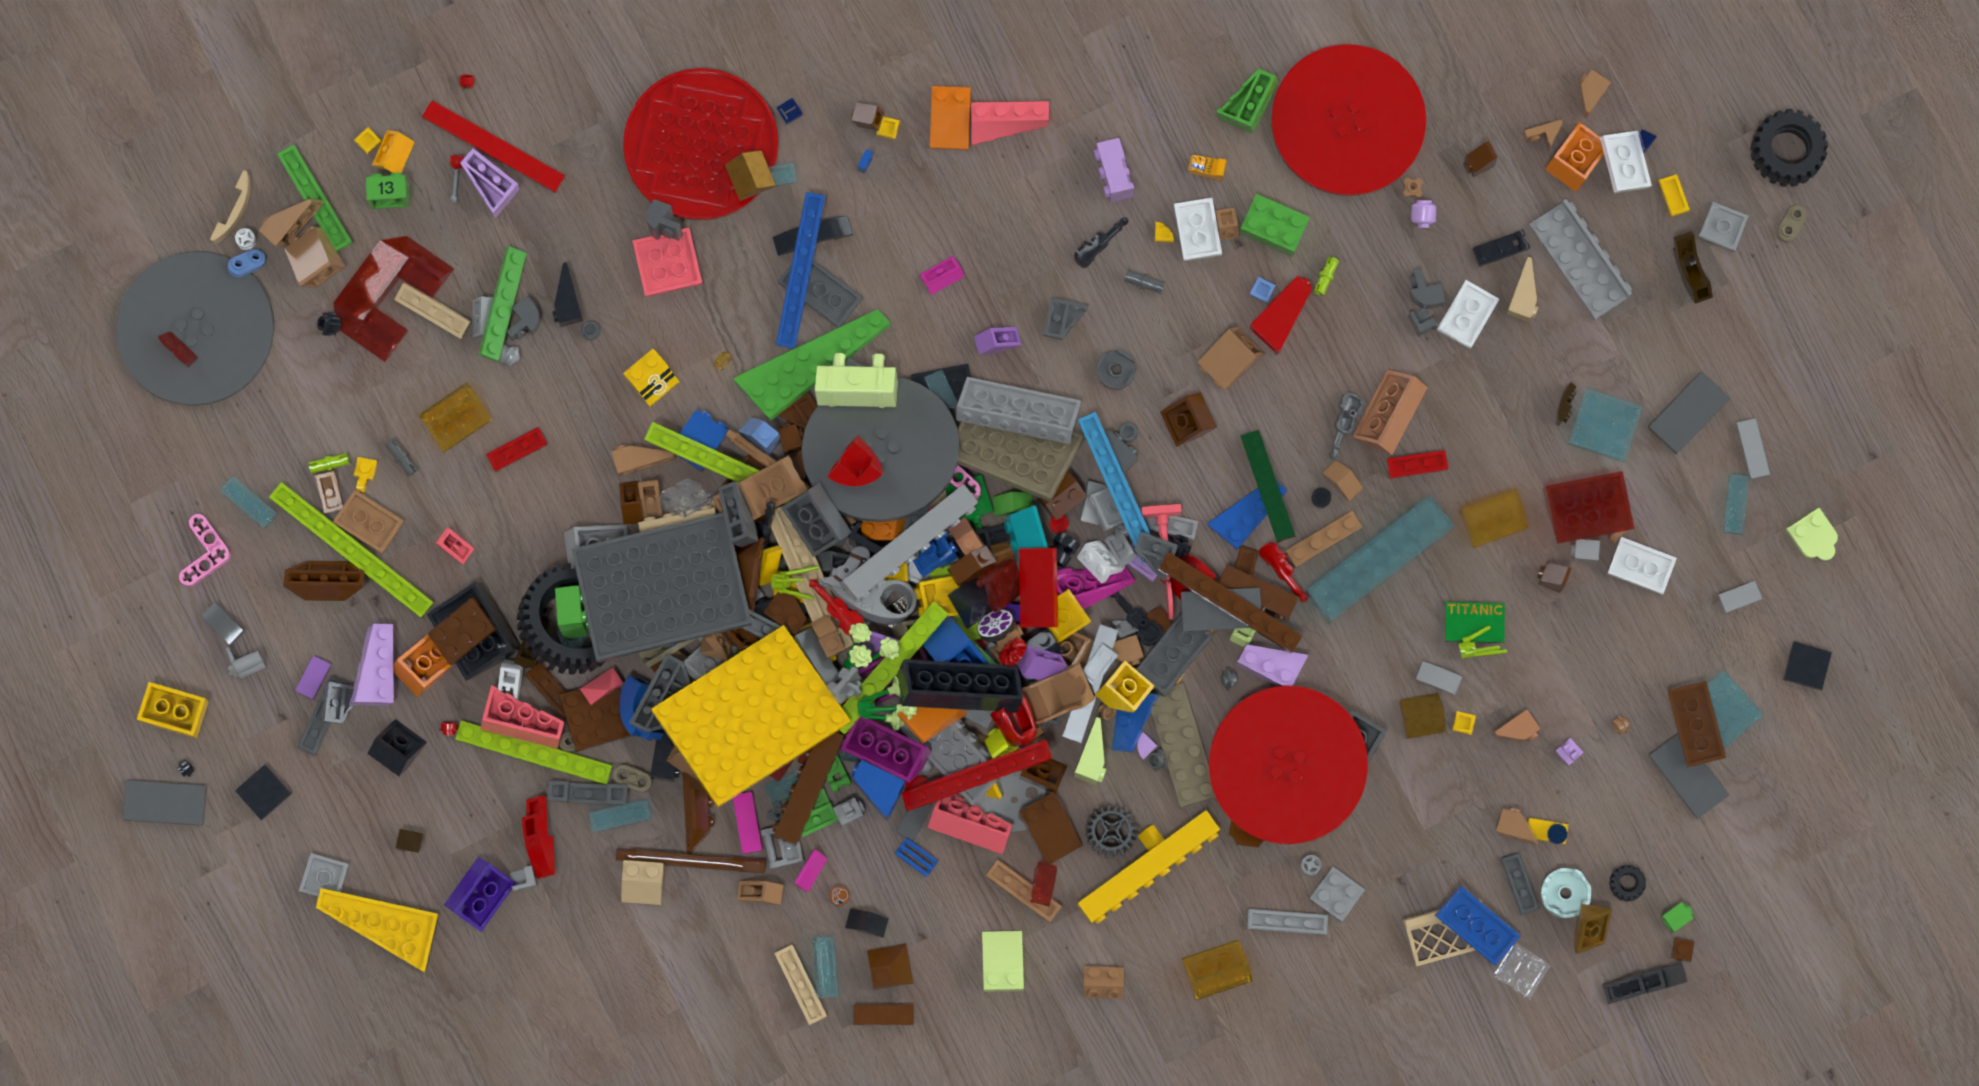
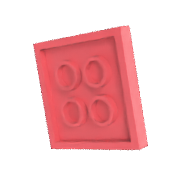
[632,227,703,297]

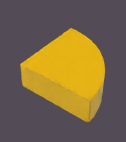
[1155,222,1174,243]

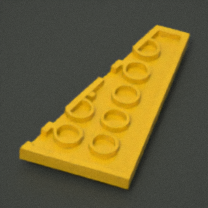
[316,888,438,973]

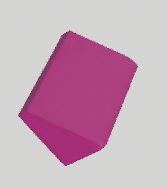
[919,256,964,295]
[794,849,827,892]

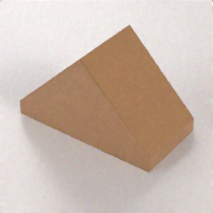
[1322,460,1363,501]

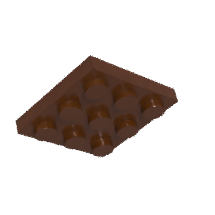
[559,688,633,752]

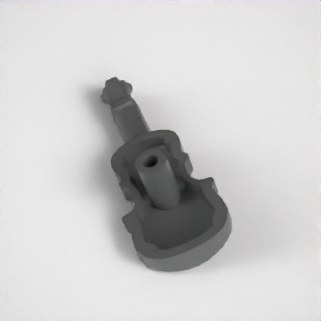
[1329,393,1364,460]

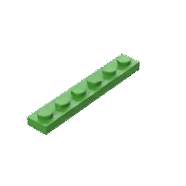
[277,145,353,252]
[478,246,526,362]

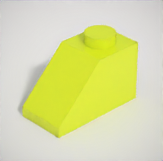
[984,728,1019,759]

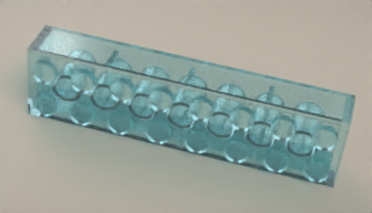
[1305,496,1454,624]

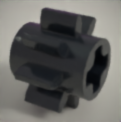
[317,312,342,336]
[1168,535,1192,559]

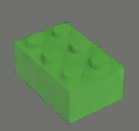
[1239,194,1310,257]

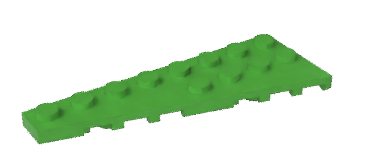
[734,309,891,421]

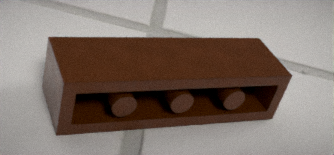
[1219,565,1299,621]

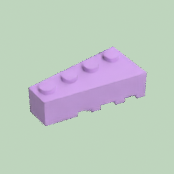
[349,624,394,706]

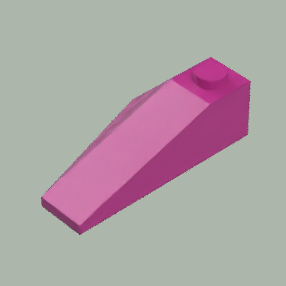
[1057,566,1135,610]

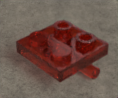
[976,559,1020,613]

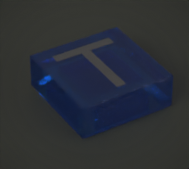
[776,98,803,125]

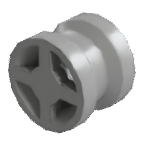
[1300,855,1321,876]

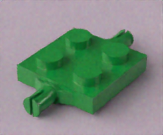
[945,467,994,531]

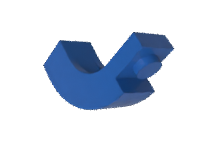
[619,675,664,741]

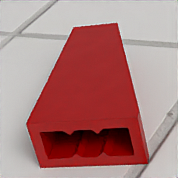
[1249,275,1312,355]

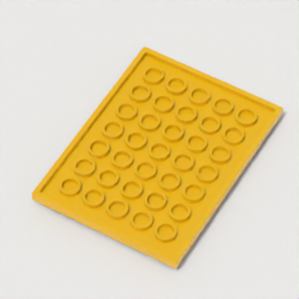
[651,625,851,808]

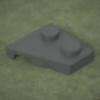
[1043,297,1088,340]
[1134,532,1178,581]
[321,682,354,724]

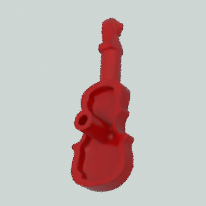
[1259,542,1308,603]
[809,579,864,636]

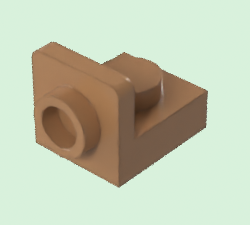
[1216,207,1239,240]

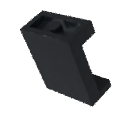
[848,521,893,557]

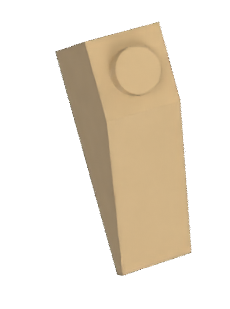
[1507,257,1538,322]

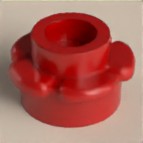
[439,722,458,735]

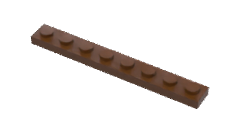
[1157,552,1302,654]

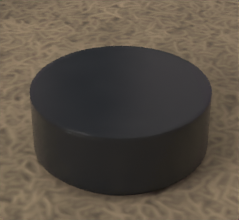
[1311,488,1331,509]

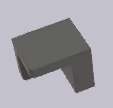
[1408,308,1437,337]

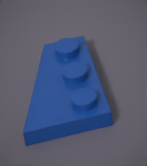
[1112,694,1159,753]

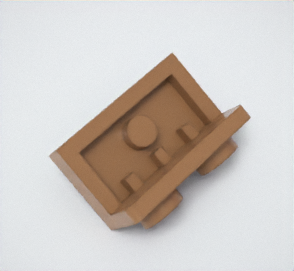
[1083,966,1124,999]

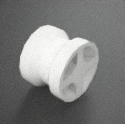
[235,228,256,251]

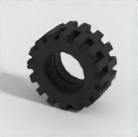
[1609,865,1646,902]

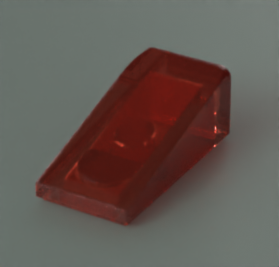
[1030,862,1057,907]

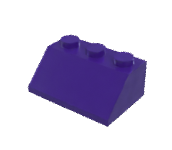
[444,856,516,932]

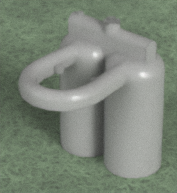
[226,646,266,678]

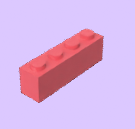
[971,101,1049,146]
[480,685,564,749]
[928,795,1013,854]

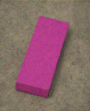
[733,792,762,854]

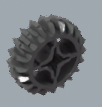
[1085,805,1138,859]

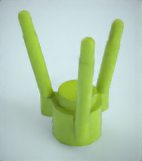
[771,566,820,600]
[1459,626,1507,659]

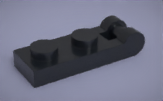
[1472,230,1530,267]

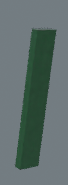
[1240,430,1296,543]

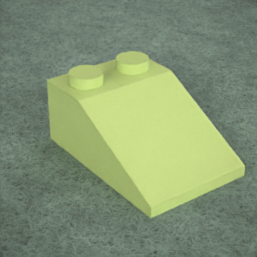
[1074,717,1106,786]
[982,931,1024,992]

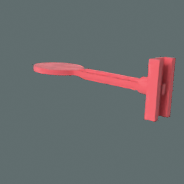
[1141,504,1182,619]

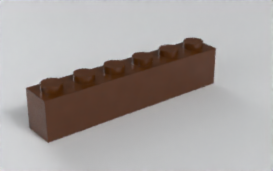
[772,732,845,847]

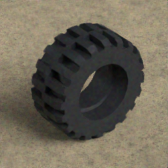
[1750,109,1828,187]

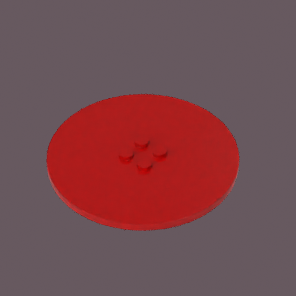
[1271,44,1426,196]
[623,68,778,220]
[1209,686,1368,845]

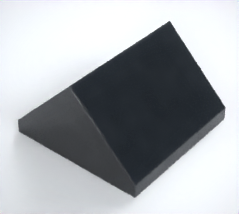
[948,578,996,629]

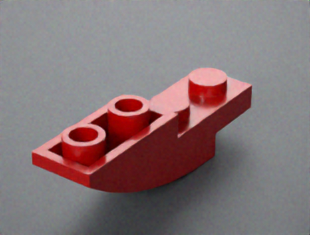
[522,796,555,879]

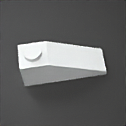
[498,659,523,700]

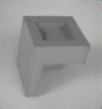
[510,866,537,892]

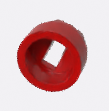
[459,74,475,89]

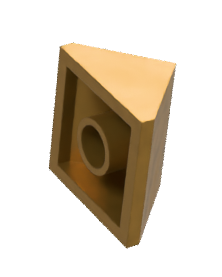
[725,151,776,201]
[1399,693,1446,739]
[1574,904,1612,954]

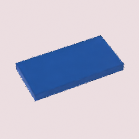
[1435,885,1521,966]

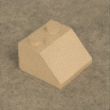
[621,860,665,905]

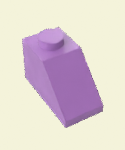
[974,327,1021,355]
[1017,646,1067,680]

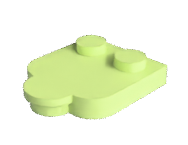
[1786,508,1838,561]

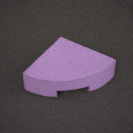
[1137,732,1157,760]

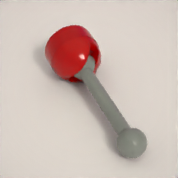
[450,155,465,203]

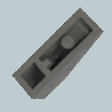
[718,481,758,547]

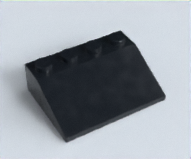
[427,582,520,681]

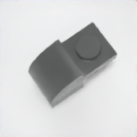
[646,199,683,241]
[1409,268,1445,309]
[506,296,540,341]

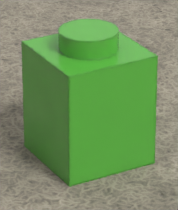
[1660,902,1693,934]

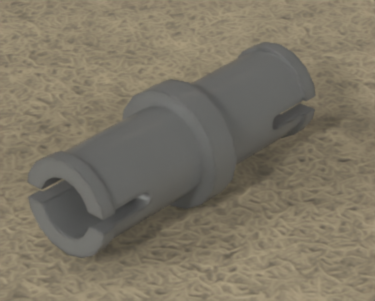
[1124,270,1165,294]
[385,438,418,477]

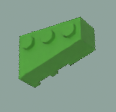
[1216,69,1278,134]

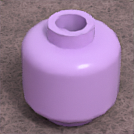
[1411,200,1437,228]

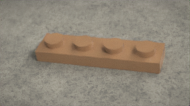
[1285,511,1363,568]
[986,860,1062,923]

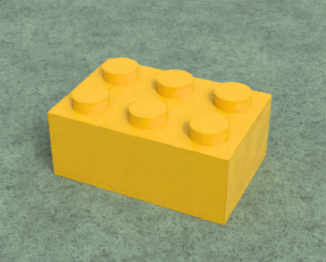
[136,682,209,739]

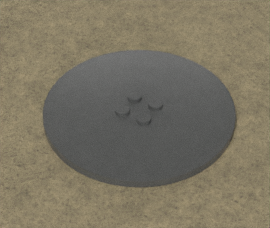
[116,252,274,406]
[802,377,960,522]

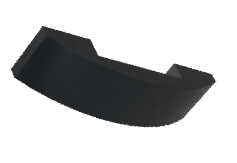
[773,216,853,256]

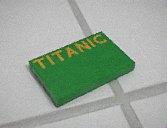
[1445,602,1505,643]

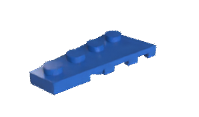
[1207,482,1287,550]

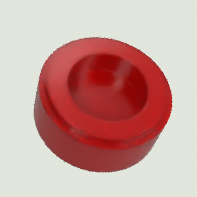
[1049,515,1069,534]

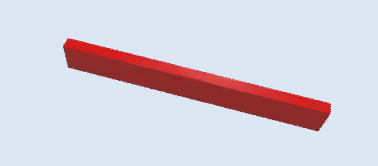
[422,100,565,193]
[901,740,1053,812]

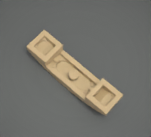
[210,170,251,245]

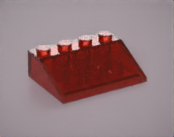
[1543,471,1635,544]

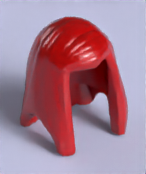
[990,696,1037,747]

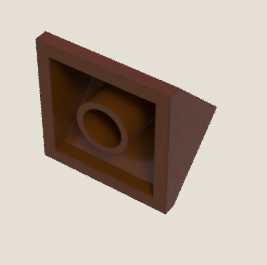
[1019,760,1068,794]

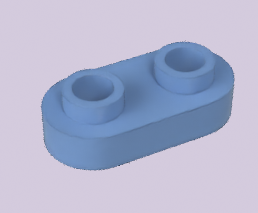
[228,249,265,277]

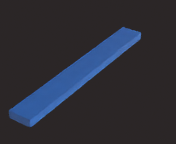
[776,192,826,349]

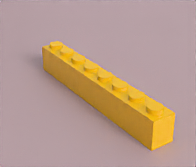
[1077,810,1220,924]

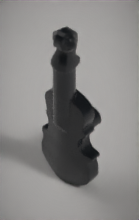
[1074,217,1129,268]
[757,501,775,550]
[1110,591,1163,646]

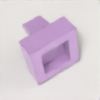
[1555,738,1584,766]

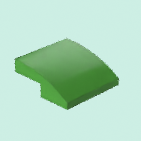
[785,788,838,837]

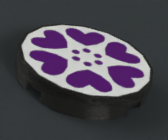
[977,609,1016,642]

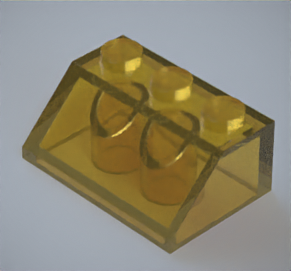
[418,382,492,453]
[1459,488,1528,549]
[1181,940,1253,1000]

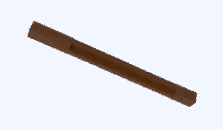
[616,848,766,874]

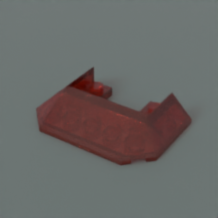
[333,236,454,362]

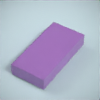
[295,656,332,700]

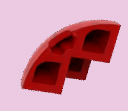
[827,436,883,486]

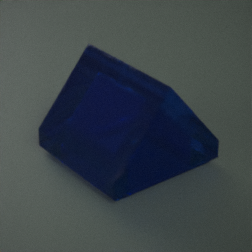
[1639,130,1657,153]

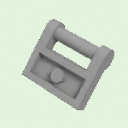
[760,828,804,870]

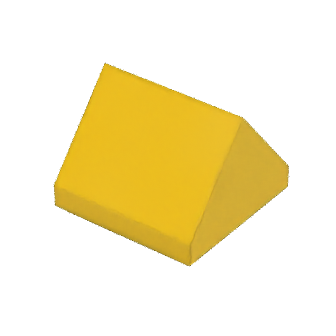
[1138,825,1165,852]

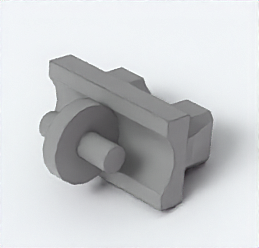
[827,666,862,705]

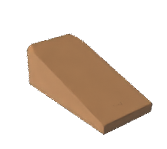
[315,470,343,513]

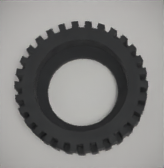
[516,563,608,675]

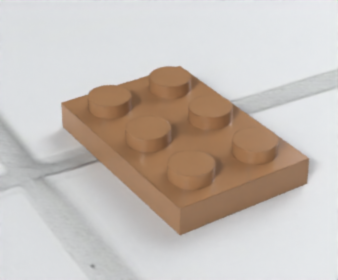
[333,489,404,554]

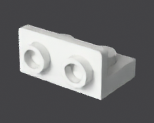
[1077,540,1125,583]

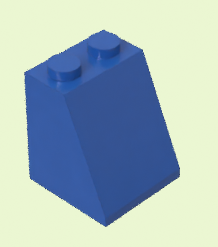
[923,616,989,664]
[851,760,905,821]

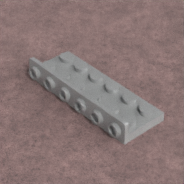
[1529,199,1632,321]
[956,377,1081,444]
[899,720,998,805]

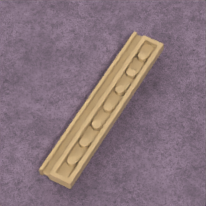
[771,505,853,650]

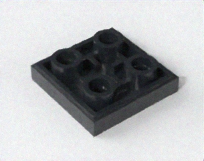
[1783,642,1832,691]
[235,765,292,821]

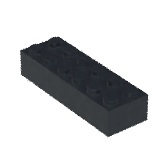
[897,659,1023,712]

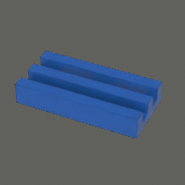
[895,837,938,878]

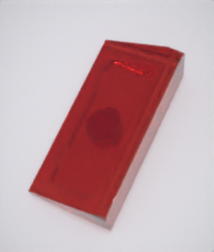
[158,332,198,367]

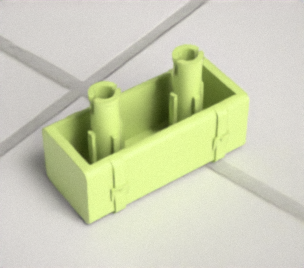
[815,353,898,408]

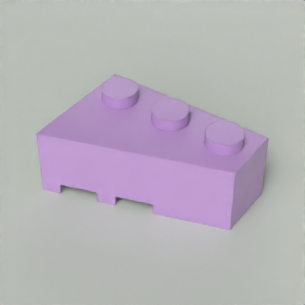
[1093,138,1134,203]
[461,148,520,218]
[1236,645,1308,687]

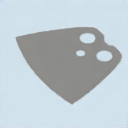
[970,771,1046,832]

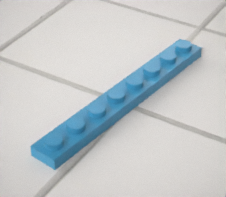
[1077,412,1151,564]

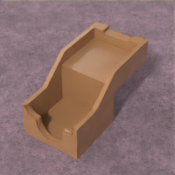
[712,455,808,520]
[1021,663,1095,725]

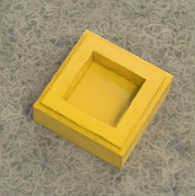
[876,116,900,140]
[354,127,382,155]
[1452,711,1476,735]

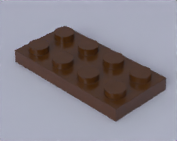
[1667,681,1726,768]

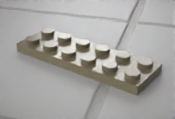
[1149,683,1216,808]

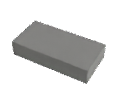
[1718,581,1762,614]

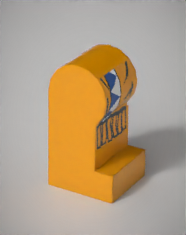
[1188,155,1226,181]

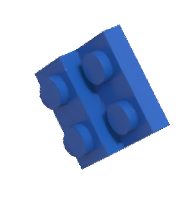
[912,529,959,577]

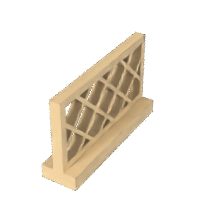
[1402,898,1482,966]

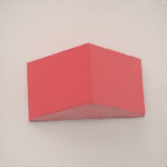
[436,527,474,564]

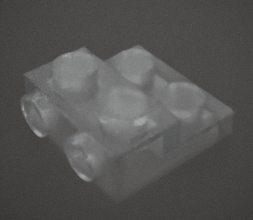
[659,479,714,517]

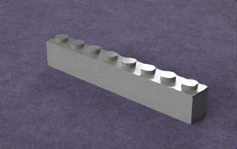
[840,484,978,602]

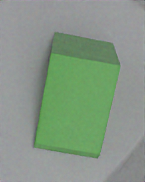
[992,492,1033,517]

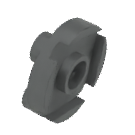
[1097,350,1136,390]

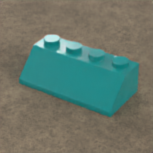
[1004,505,1058,581]

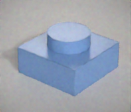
[1249,277,1276,304]

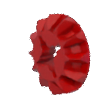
[999,637,1026,666]

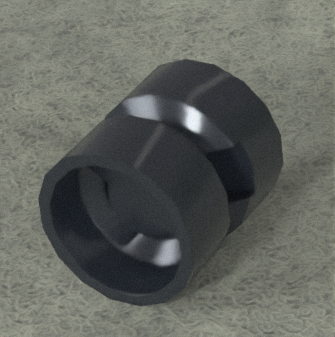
[1049,531,1080,568]

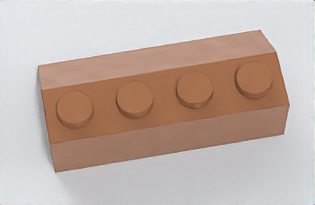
[1352,369,1428,455]

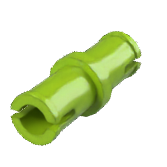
[1313,256,1339,297]
[308,452,350,474]

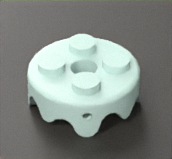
[1540,868,1591,919]

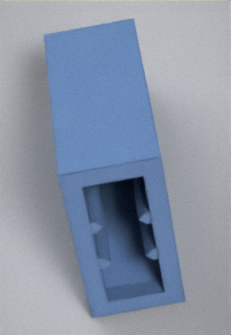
[738,417,781,456]

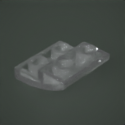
[1494,943,1551,999]

